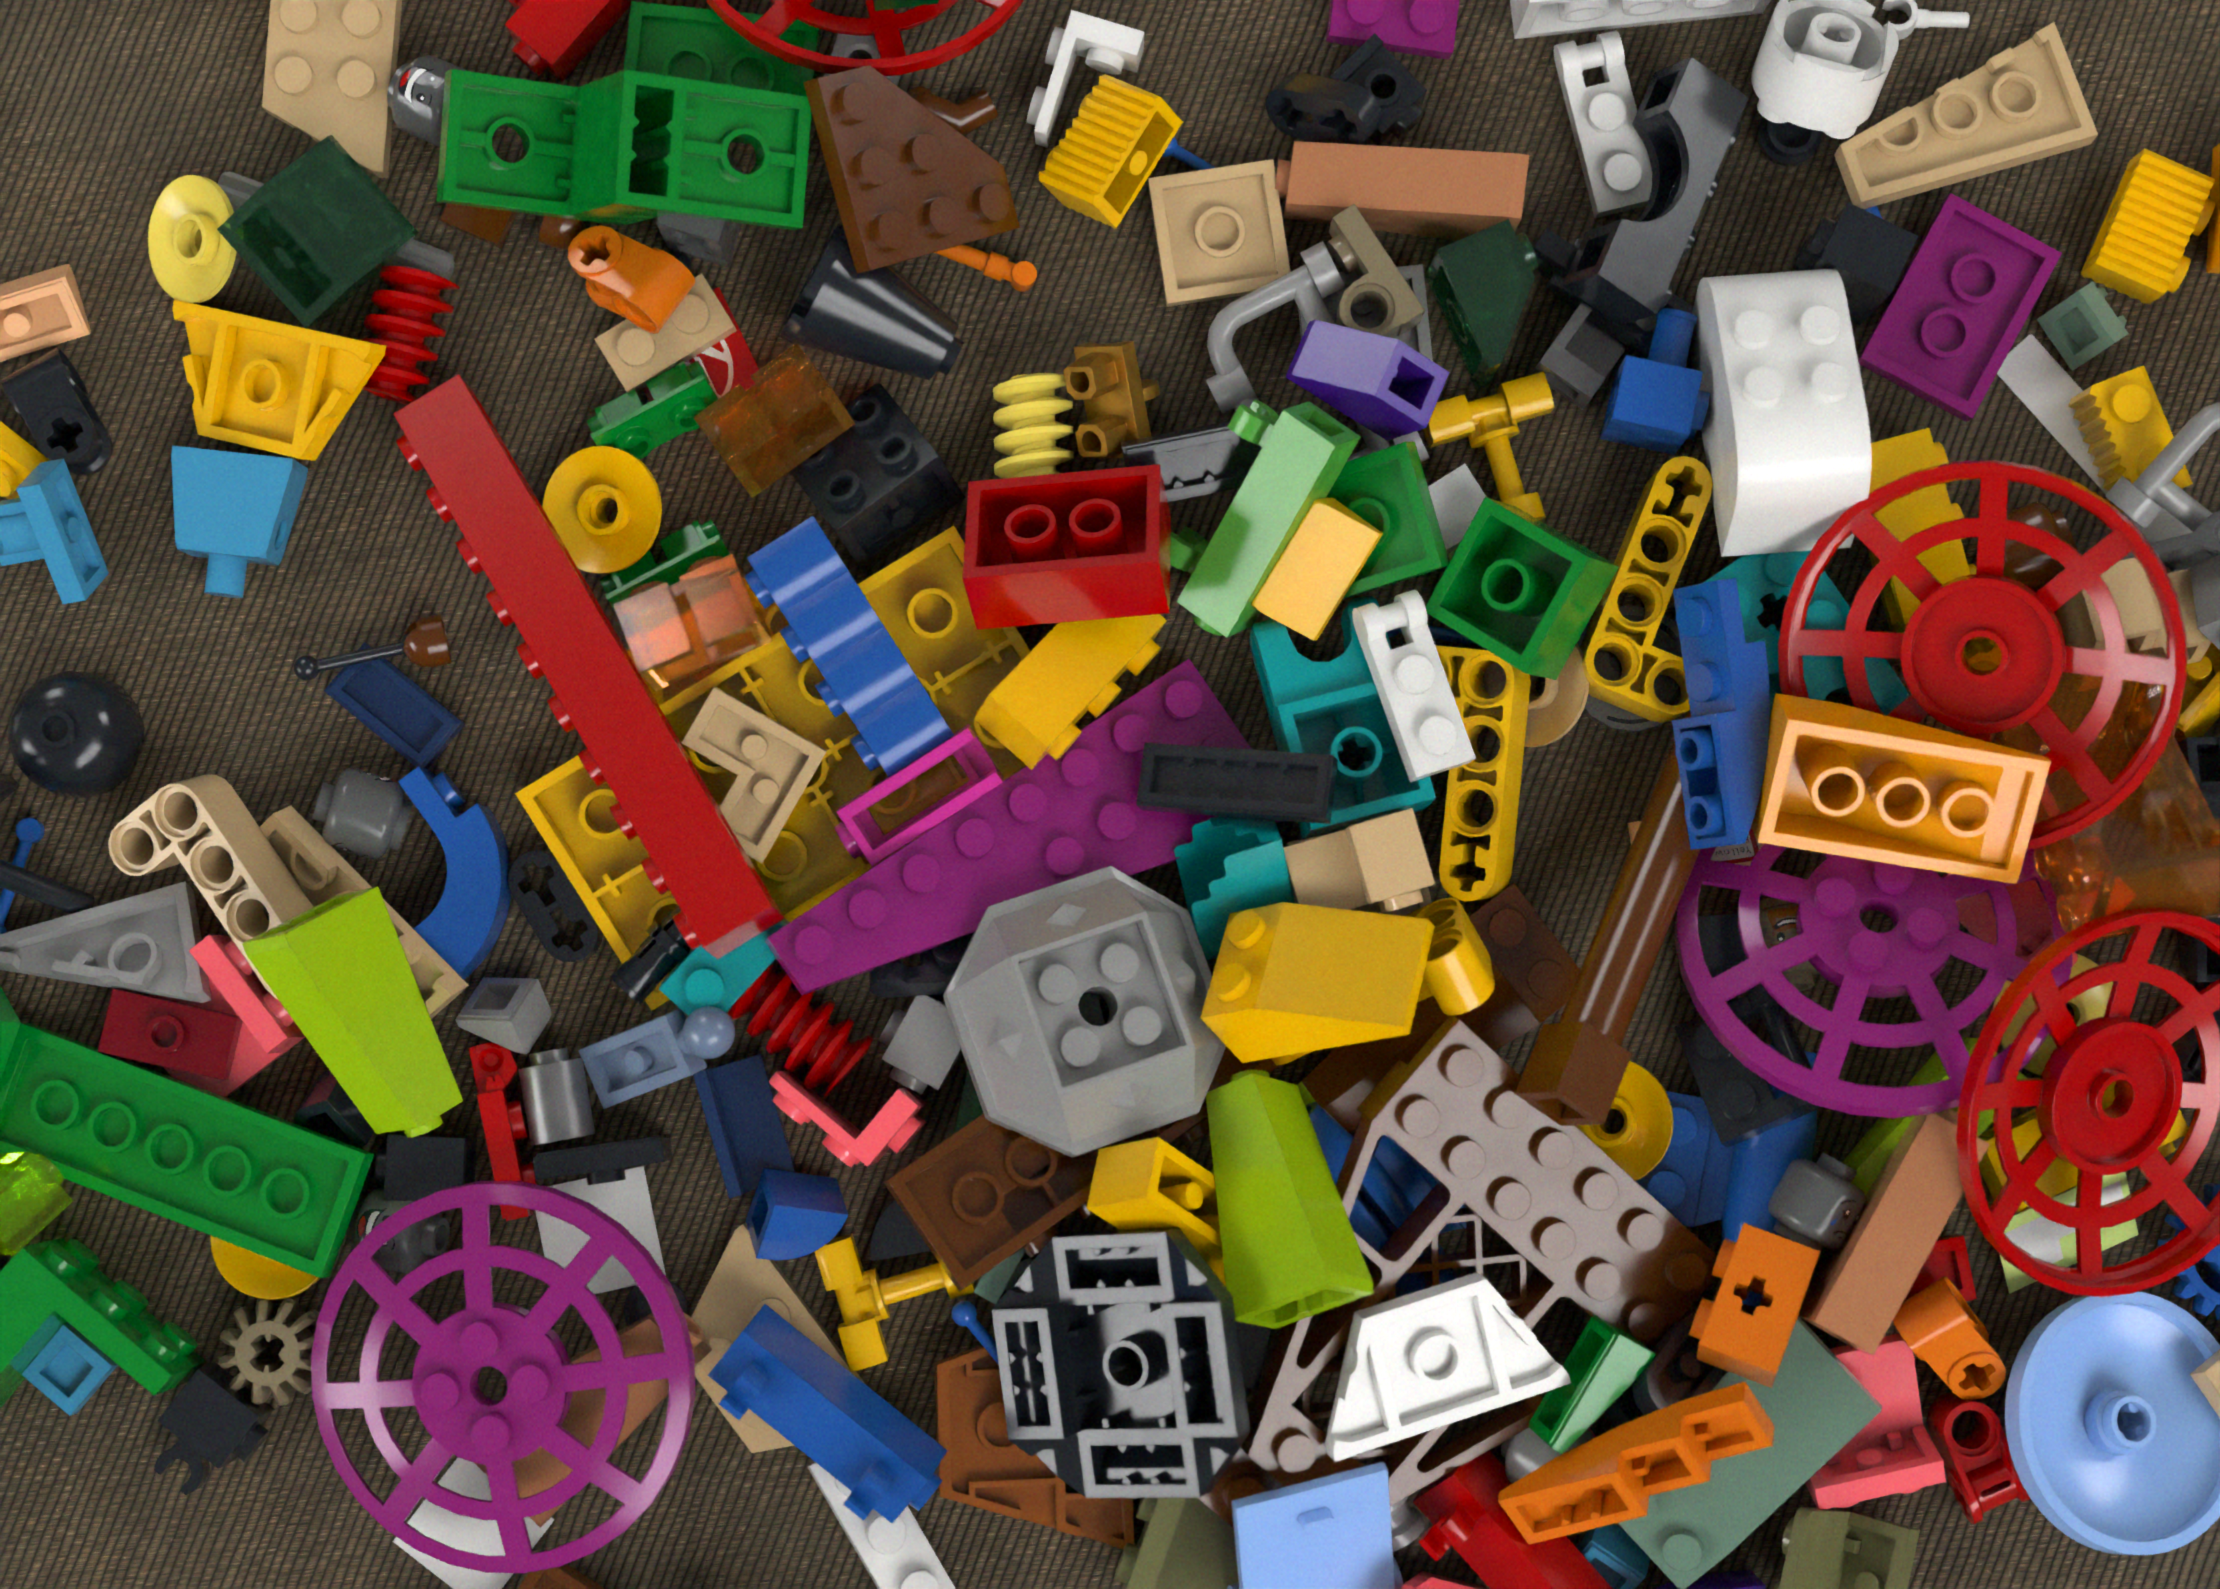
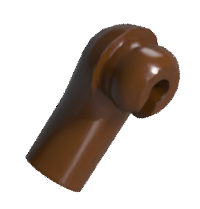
[906,86,999,136]

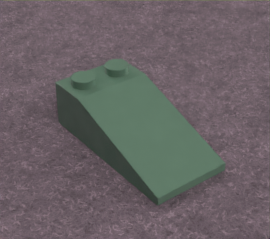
[1618,1316,1882,1589]

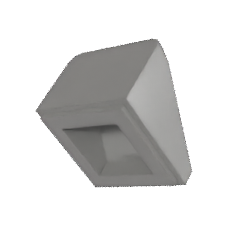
[455,977,551,1054]

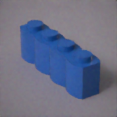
[744,516,954,777]

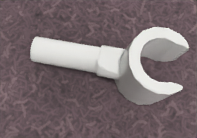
[1882,0,1970,40]

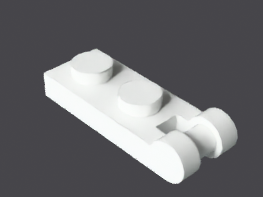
[1554,30,1652,218]
[1352,590,1476,782]

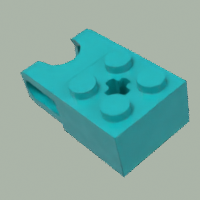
[1673,551,1910,715]
[1249,595,1436,839]

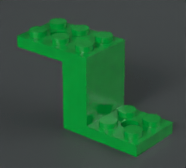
[436,69,811,230]
[0,1238,207,1408]

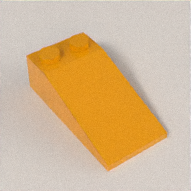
[1751,693,2051,884]

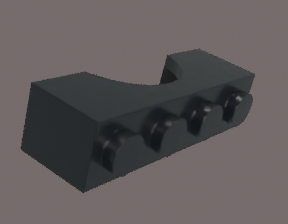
[1563,57,1748,325]

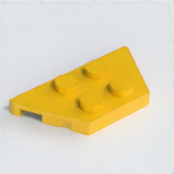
[172,299,386,461]

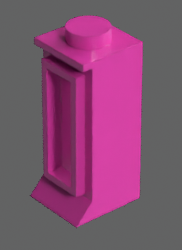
[834,724,1003,866]

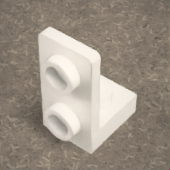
[1027,10,1144,148]

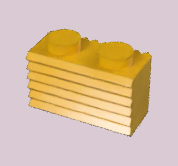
[1039,74,1183,229]
[2080,148,2216,304]
[2068,366,2193,513]

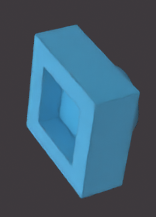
[21,1323,118,1416]

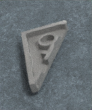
[0,881,212,1003]

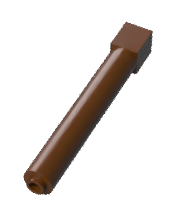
[1515,710,1700,1126]

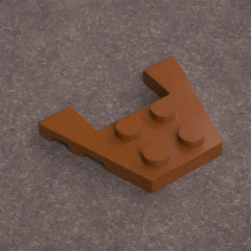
[934,1340,1134,1549]

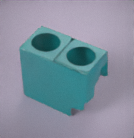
[1174,816,1295,960]

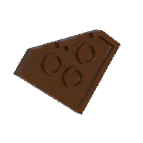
[803,65,1020,274]

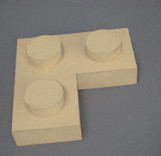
[682,686,827,863]

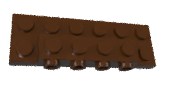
[885,1046,1277,1292]

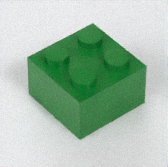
[1425,497,1619,680]

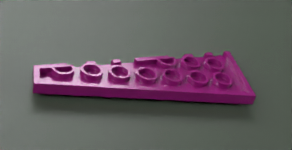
[765,659,1283,995]

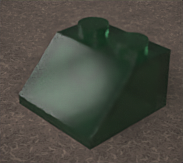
[1426,219,1538,391]

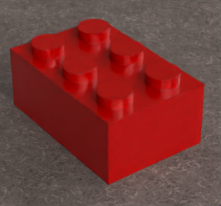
[963,464,1171,630]

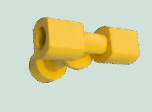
[1423,371,1555,520]
[814,1233,975,1372]

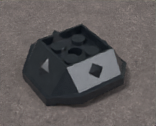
[992,1227,1250,1498]

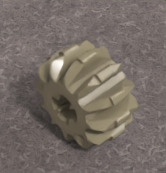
[218,1296,331,1406]

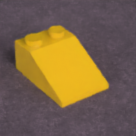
[1200,902,1435,1063]

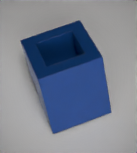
[746,1168,848,1260]

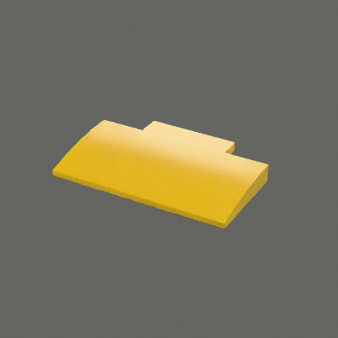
[515,526,1076,1011]

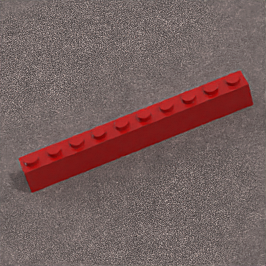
[393,374,785,960]

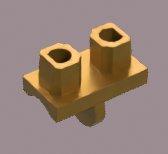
[1063,341,1160,458]

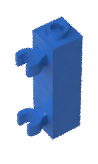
[708,1304,948,1524]

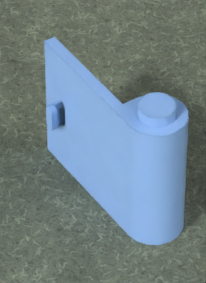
[1227,1462,1403,1589]

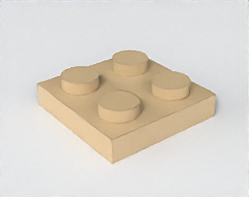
[1148,159,1291,307]

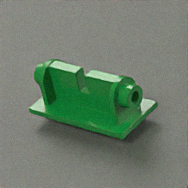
[586,360,726,460]
[600,519,739,628]

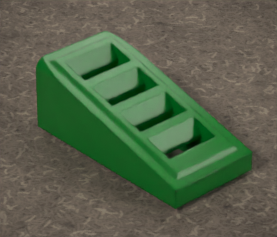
[1528,1314,1656,1454]

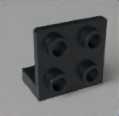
[779,383,965,572]

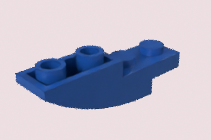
[1672,578,1770,850]

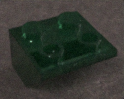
[217,135,419,328]

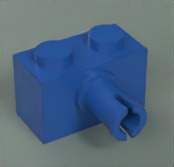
[1600,308,1710,455]

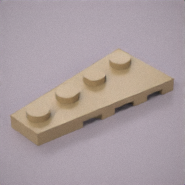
[1834,22,2098,209]
[260,805,469,1019]

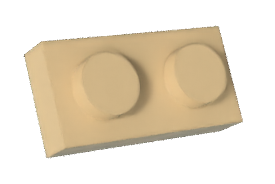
[594,273,737,393]

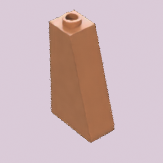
[1275,141,1529,247]
[1798,1109,1990,1355]
[475,1312,712,1528]

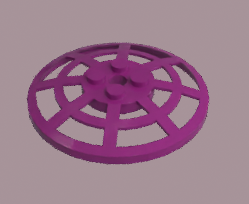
[1675,844,2073,1118]
[311,1181,696,1573]

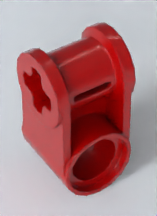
[1927,1392,2031,1524]

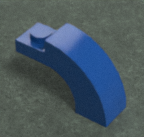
[398,766,511,980]

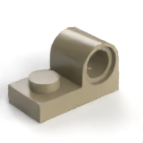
[1327,204,1425,338]

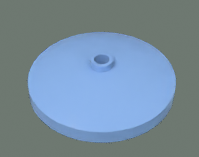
[2005,1292,2220,1555]

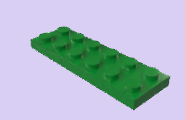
[0,1023,374,1278]

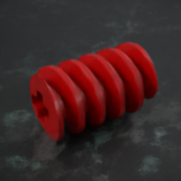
[359,266,461,405]
[728,964,873,1101]

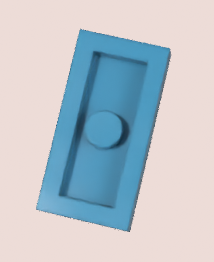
[0,458,109,604]

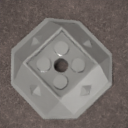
[943,866,1226,1158]

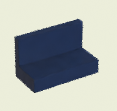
[693,1054,798,1198]

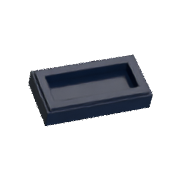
[324,642,466,769]

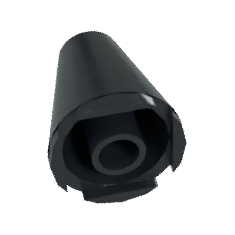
[779,223,964,381]

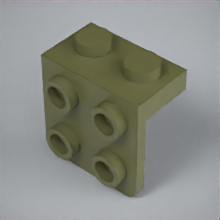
[1114,1498,1239,1589]
[1773,1507,1920,1589]

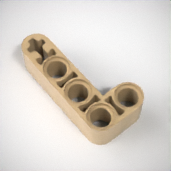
[108,775,313,999]

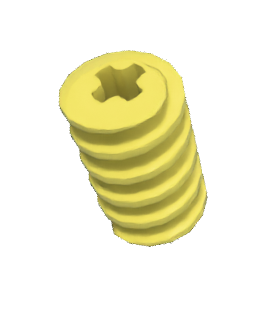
[993,373,1074,479]

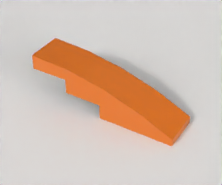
[1498,1381,1775,1544]

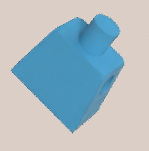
[171,445,308,598]

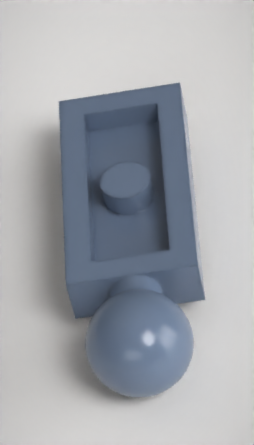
[578,1006,735,1109]

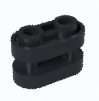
[1605,1312,1727,1428]

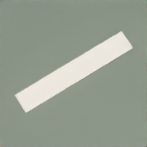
[1997,334,2193,571]

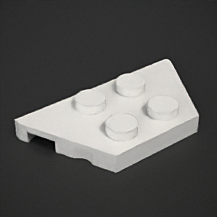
[1325,1272,1571,1462]

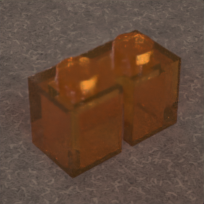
[693,344,855,498]
[613,554,773,691]

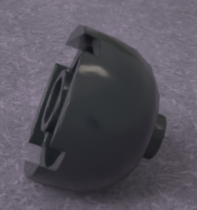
[8,671,145,798]

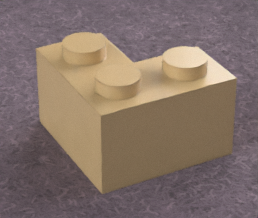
[2056,558,2212,686]
[1284,808,1435,914]

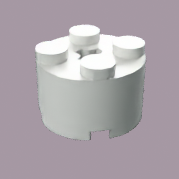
[1751,0,1899,139]

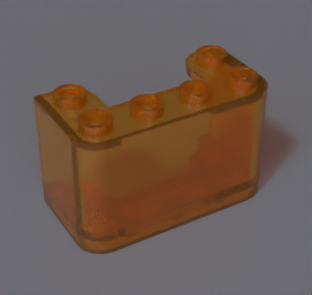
[1993,647,2220,942]

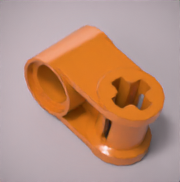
[568,225,696,334]
[1893,1276,2006,1400]

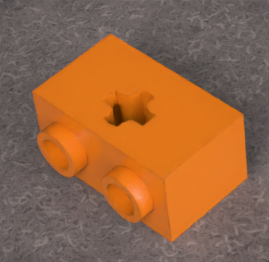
[1689,1223,1820,1388]

